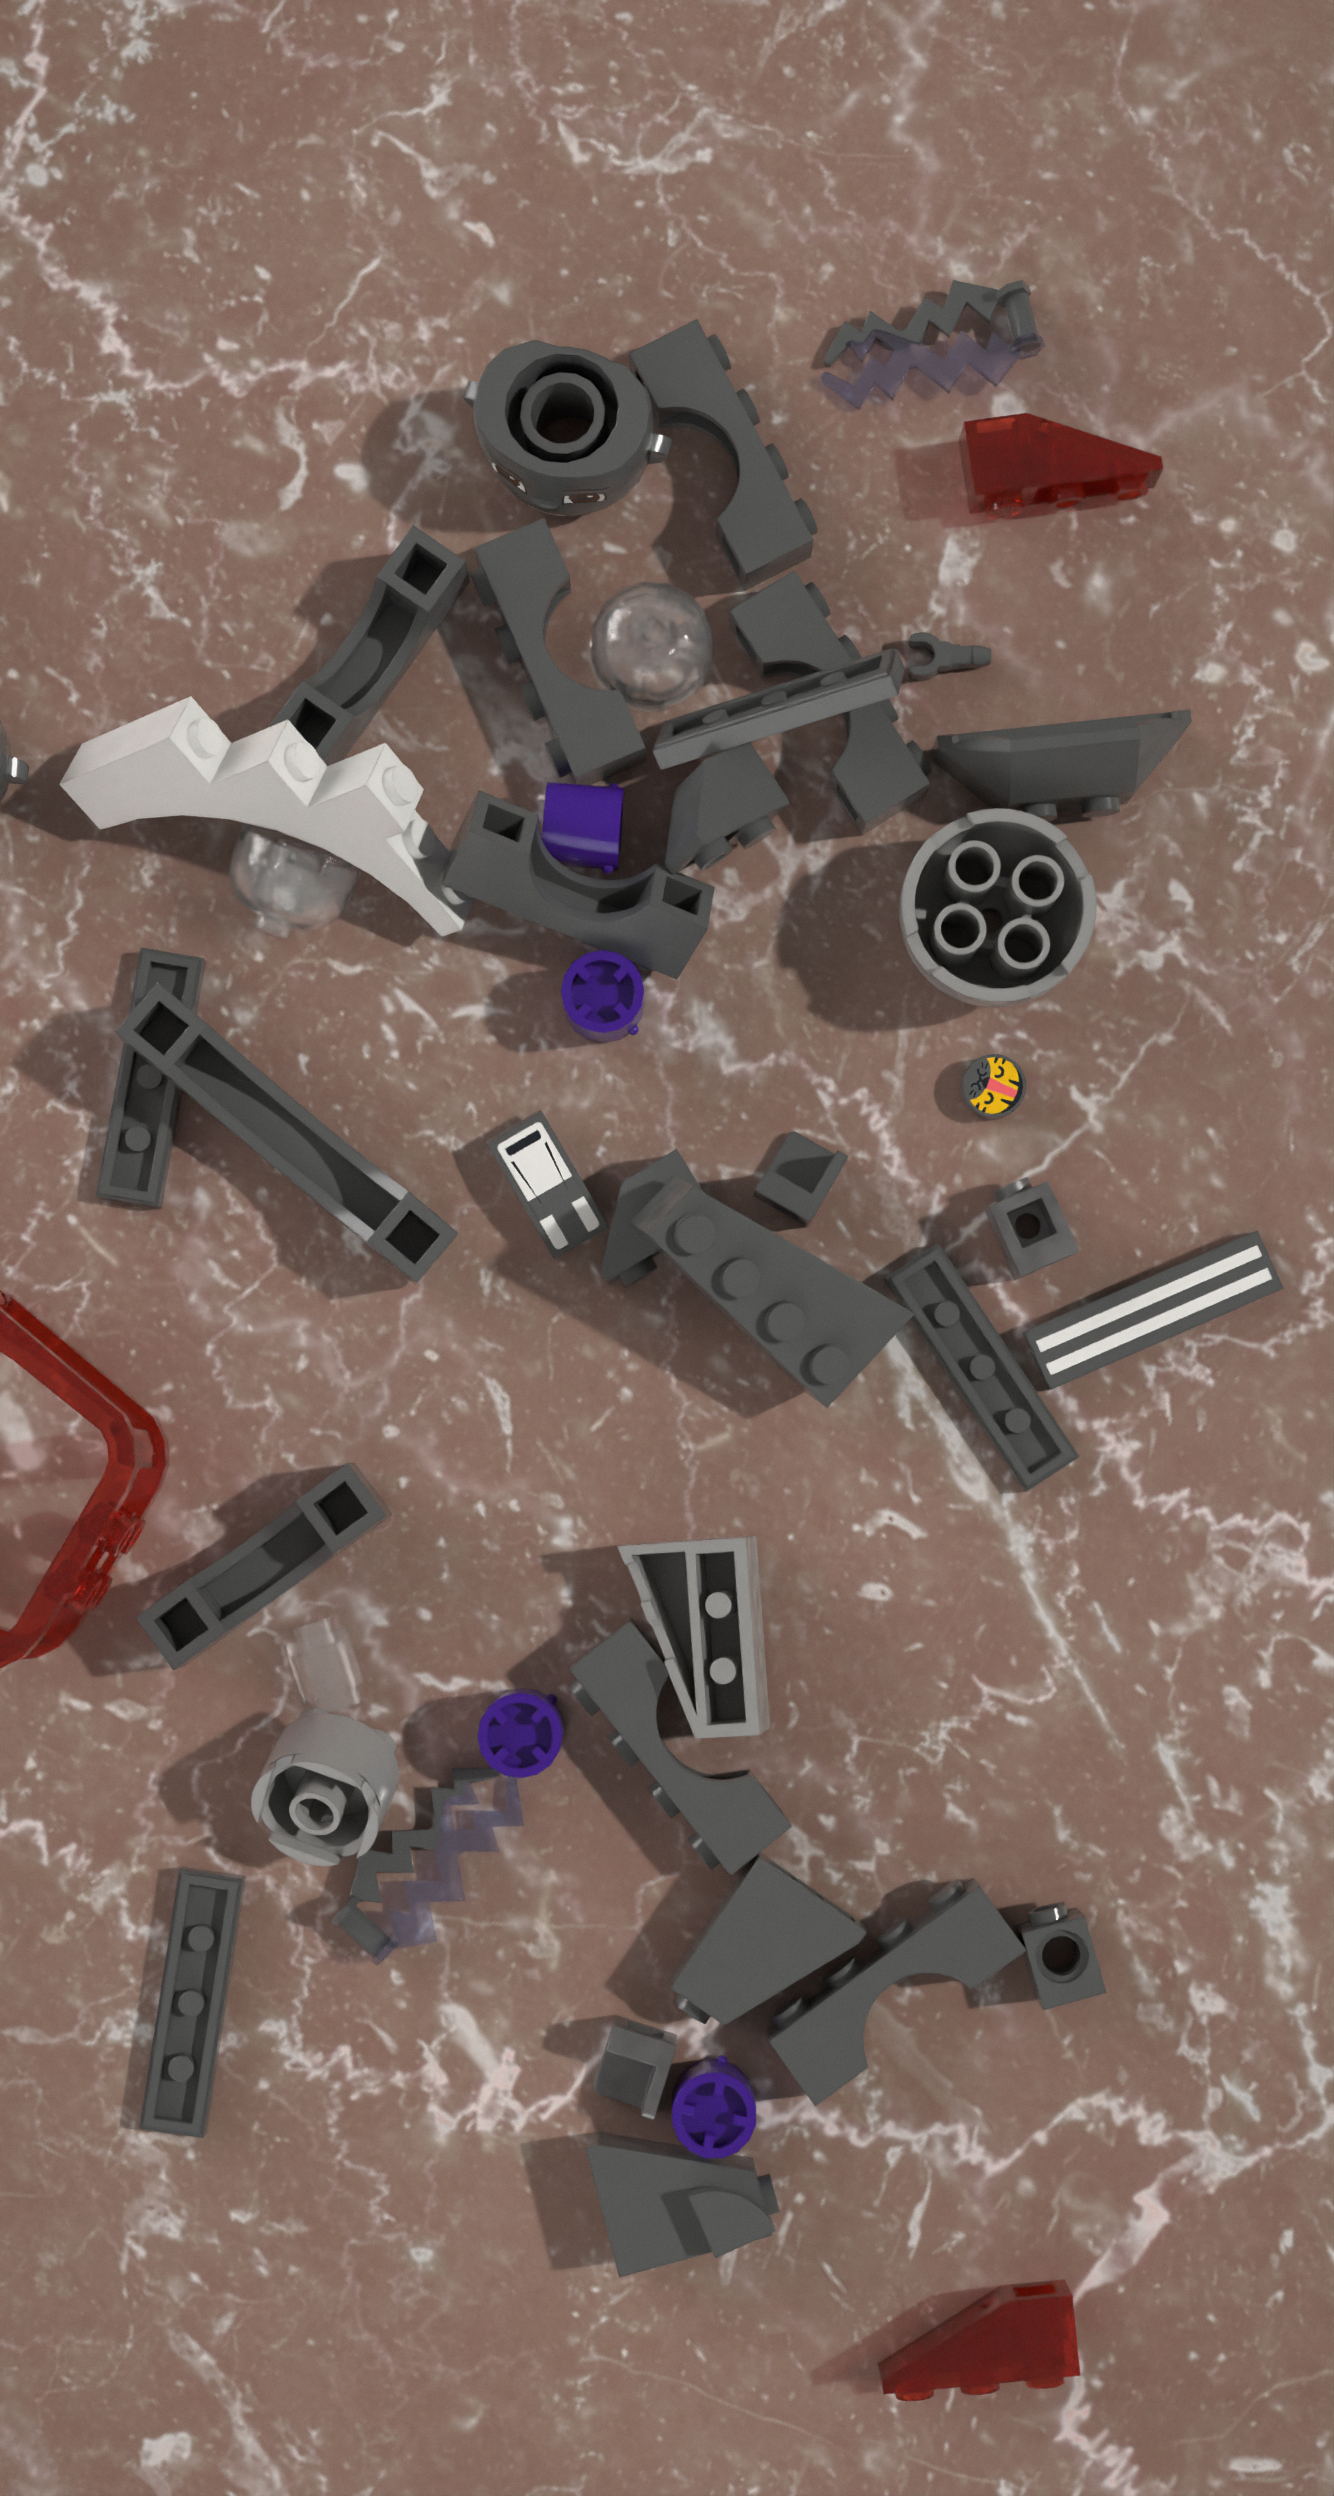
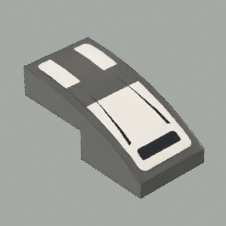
[486,1110,609,1259]

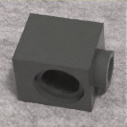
[1015,1902,1106,2010]

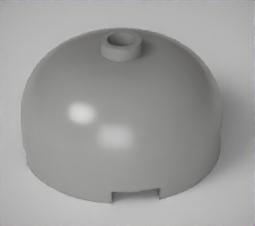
[899,808,1097,1008]

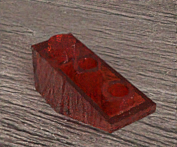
[958,413,1163,519]
[878,2279,1080,2401]

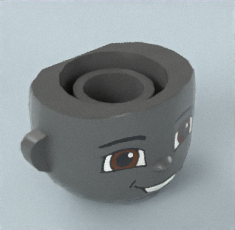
[463,340,672,517]

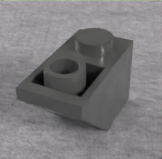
[665,742,790,875]
[601,1149,703,1288]

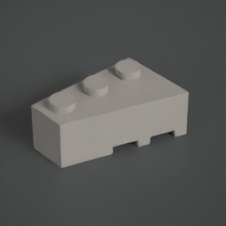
[617,1535,770,1739]

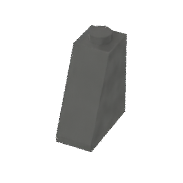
[670,1852,867,2026]
[585,2132,780,2277]

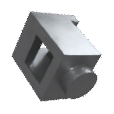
[984,1177,1080,1281]

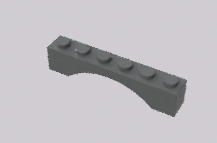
[115,982,458,1285]

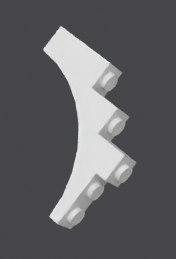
[59,696,474,937]

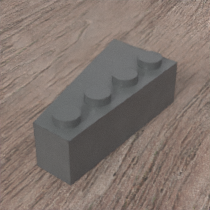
[630,1176,915,1408]

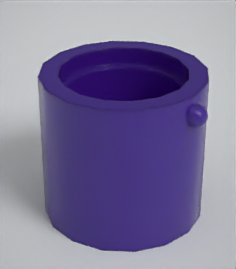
[542,782,624,874]
[561,950,645,1043]
[477,1688,565,1778]
[672,2055,756,2158]

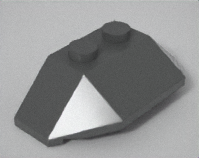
[932,709,1192,822]

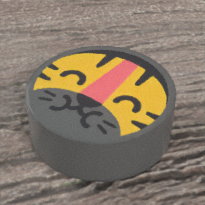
[961,1054,1026,1120]

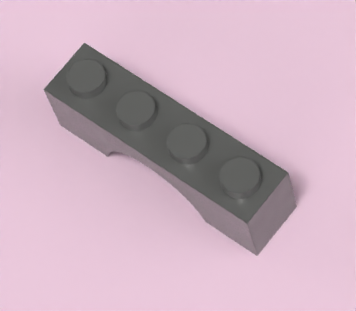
[630,319,818,591]
[470,518,646,785]
[269,525,470,766]
[729,570,932,835]
[441,790,715,980]
[135,1463,393,1671]
[568,1618,792,1876]
[767,1878,1026,2106]

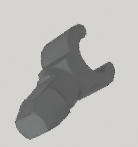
[908,632,991,681]

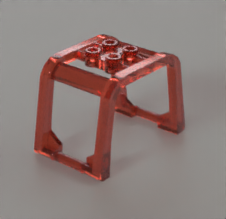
[0,1290,170,1669]

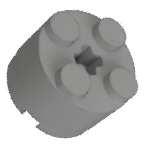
[251,1708,399,1866]

